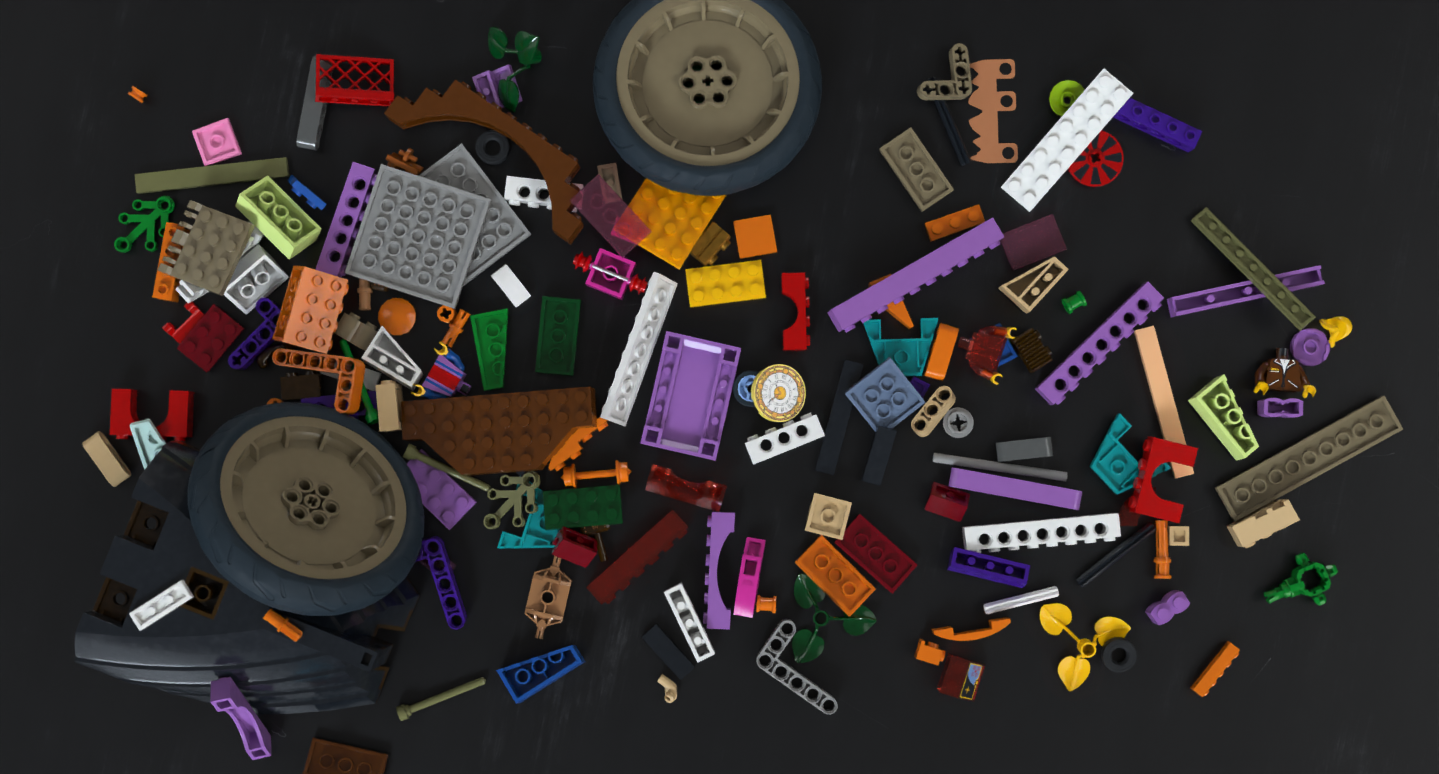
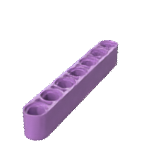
[948,467,1082,510]

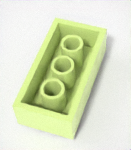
[235,175,322,260]

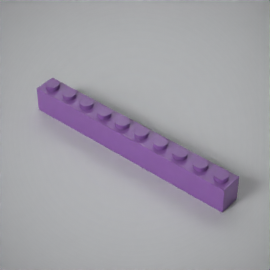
[827,218,1004,333]

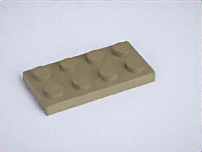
[879,127,954,212]

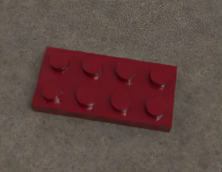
[834,514,917,594]

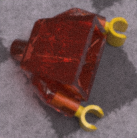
[958,325,1017,385]

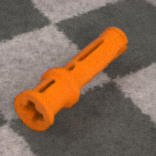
[1154,520,1172,579]

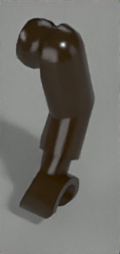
[256,343,296,369]

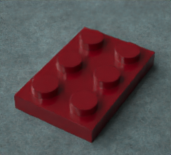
[177,304,245,373]

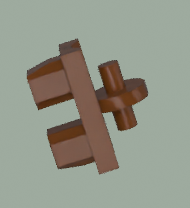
[385,148,424,175]

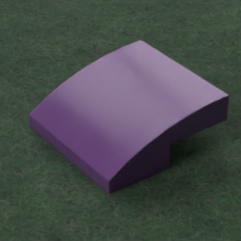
[472,64,523,108]

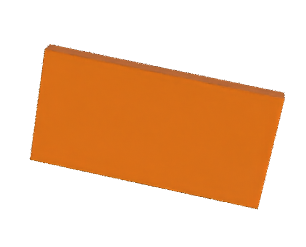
[794,535,876,617]

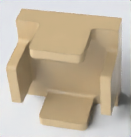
[805,493,852,540]

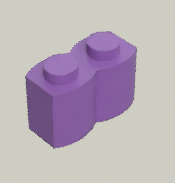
[1257,398,1303,418]
[1145,590,1190,625]

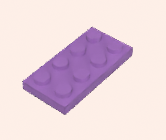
[407,449,477,530]

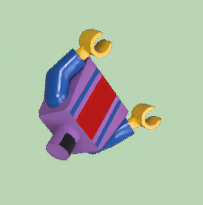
[411,342,472,399]

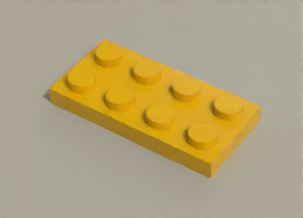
[685,260,766,308]

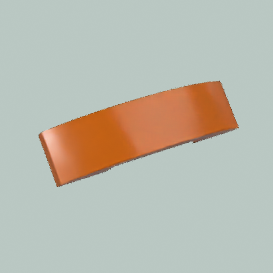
[931,617,1011,641]

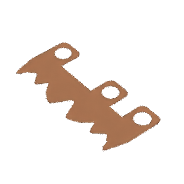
[968,59,1018,163]

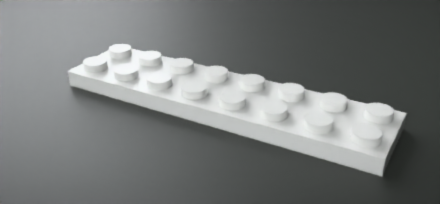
[1001,69,1133,212]
[600,272,678,426]

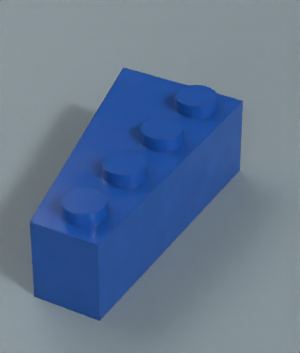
[496,645,586,704]

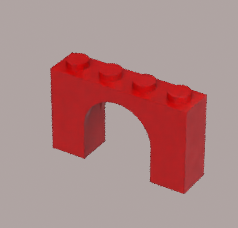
[110,389,194,441]
[1128,436,1198,523]

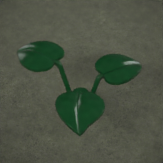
[488,27,542,113]
[792,574,877,663]

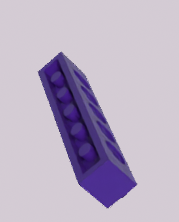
[1113,98,1202,153]

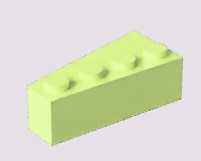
[1188,374,1259,460]

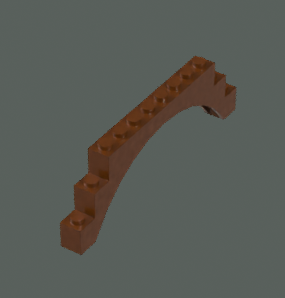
[384,80,584,245]

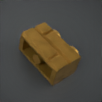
[690,222,731,267]

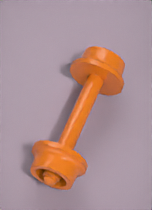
[561,460,632,489]

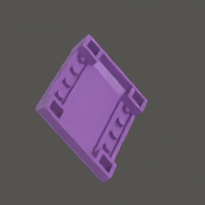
[640,331,741,461]

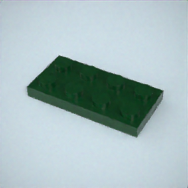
[535,296,581,376]
[543,485,623,531]

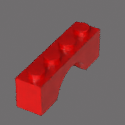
[781,273,810,351]

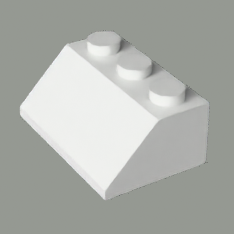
[224,244,289,315]

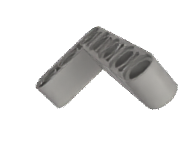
[756,619,838,715]

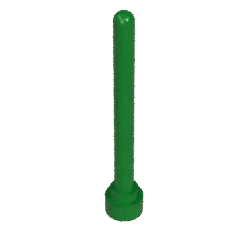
[339,339,379,425]

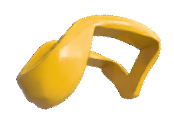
[1319,316,1352,348]

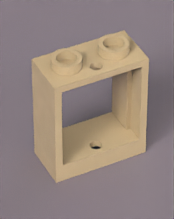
[375,380,403,432]

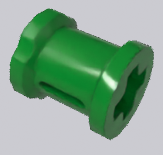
[1061,290,1087,314]

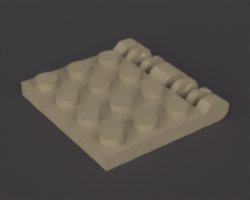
[157,200,255,296]

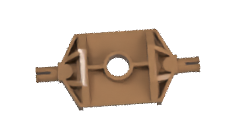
[524,555,572,639]

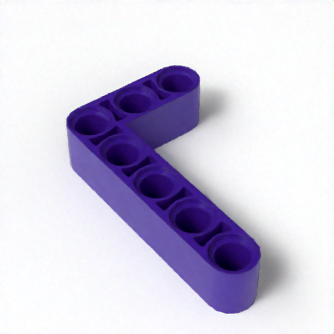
[415,536,467,630]

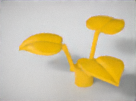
[1039,603,1131,691]

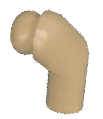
[657,674,677,703]

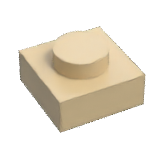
[1168,526,1189,546]

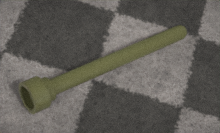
[403,443,491,491]
[396,677,486,721]

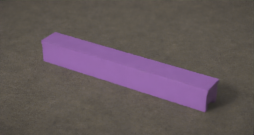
[1167,265,1325,317]

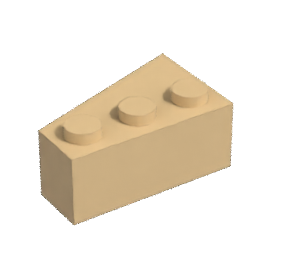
[998,256,1069,314]
[1227,499,1300,548]

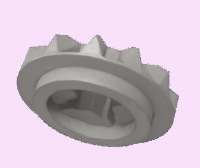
[943,407,974,438]

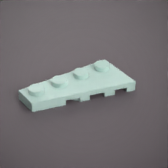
[129,419,166,470]

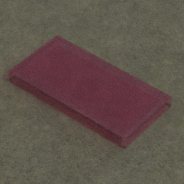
[570,174,651,258]

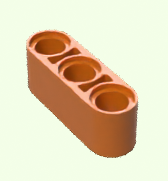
[924,323,959,381]

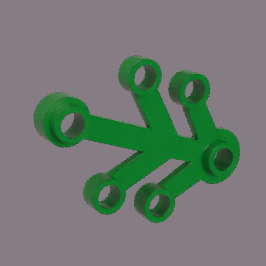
[114,196,175,253]

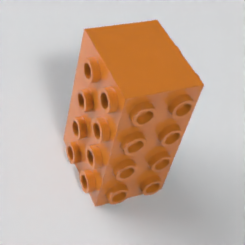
[272,266,349,354]

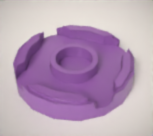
[1290,328,1330,366]

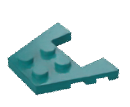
[863,318,938,376]
[1090,413,1171,495]
[497,476,561,549]

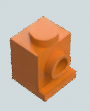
[914,638,946,666]

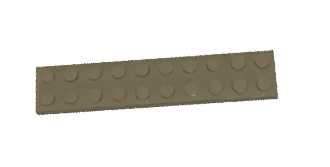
[1215,396,1403,521]

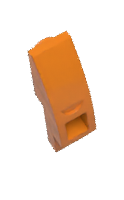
[548,417,609,471]

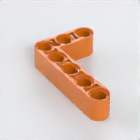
[272,348,365,415]

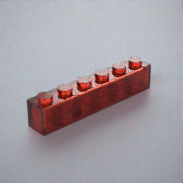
[586,509,688,605]

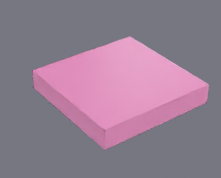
[192,118,242,166]

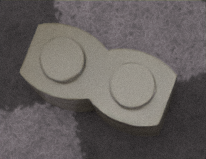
[333,312,378,351]

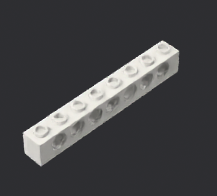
[962,513,1121,553]

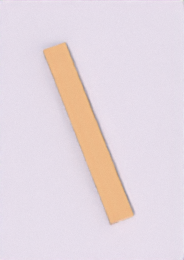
[1134,326,1194,479]

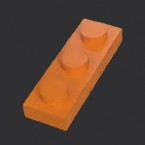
[924,204,985,242]

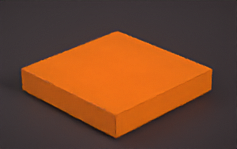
[733,214,777,259]

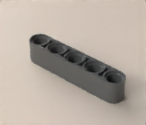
[297,56,333,150]

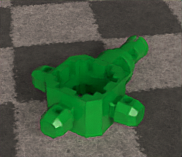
[1264,552,1338,606]

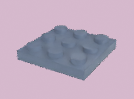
[844,357,926,432]

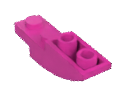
[734,537,766,618]

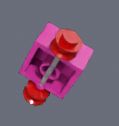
[573,248,648,300]

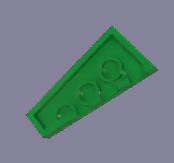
[470,308,509,391]

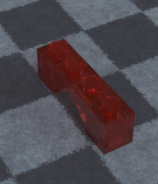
[646,464,727,512]

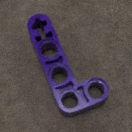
[228,298,281,370]

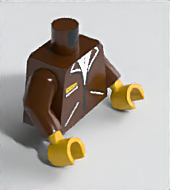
[1254,348,1316,398]

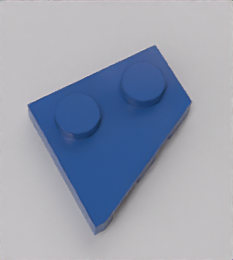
[287,175,327,210]

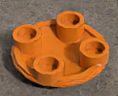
[378,298,416,335]

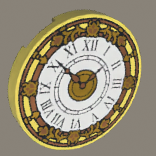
[751,364,806,422]

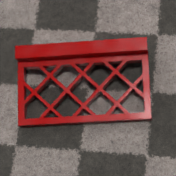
[315,54,394,106]

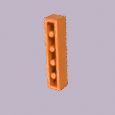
[1191,641,1240,697]

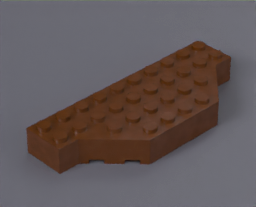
[401,387,597,476]

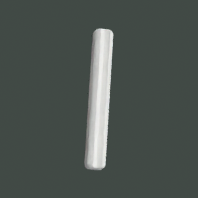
[983,586,1059,614]

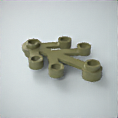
[483,471,540,529]

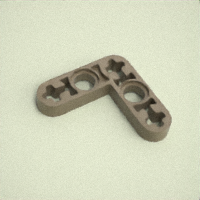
[917,43,972,100]

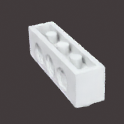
[504,176,584,212]
[745,413,825,465]
[664,582,715,663]

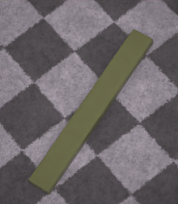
[135,157,289,194]
[1191,207,1316,331]

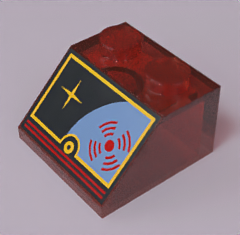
[937,653,986,702]

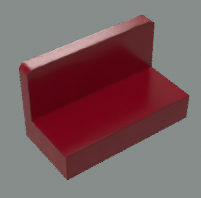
[925,482,970,522]

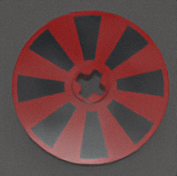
[1068,130,1124,187]

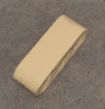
[911,386,956,437]
[82,431,131,487]

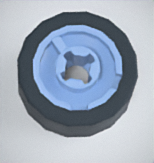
[733,370,759,407]

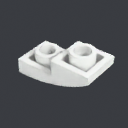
[491,264,531,307]

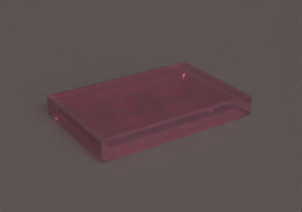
[1000,214,1067,271]

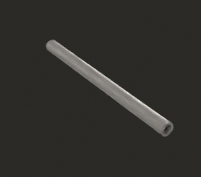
[933,453,1067,482]

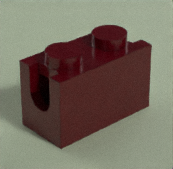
[552,526,597,568]

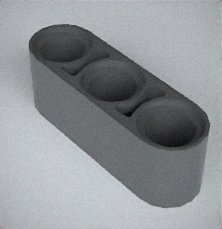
[996,437,1053,462]

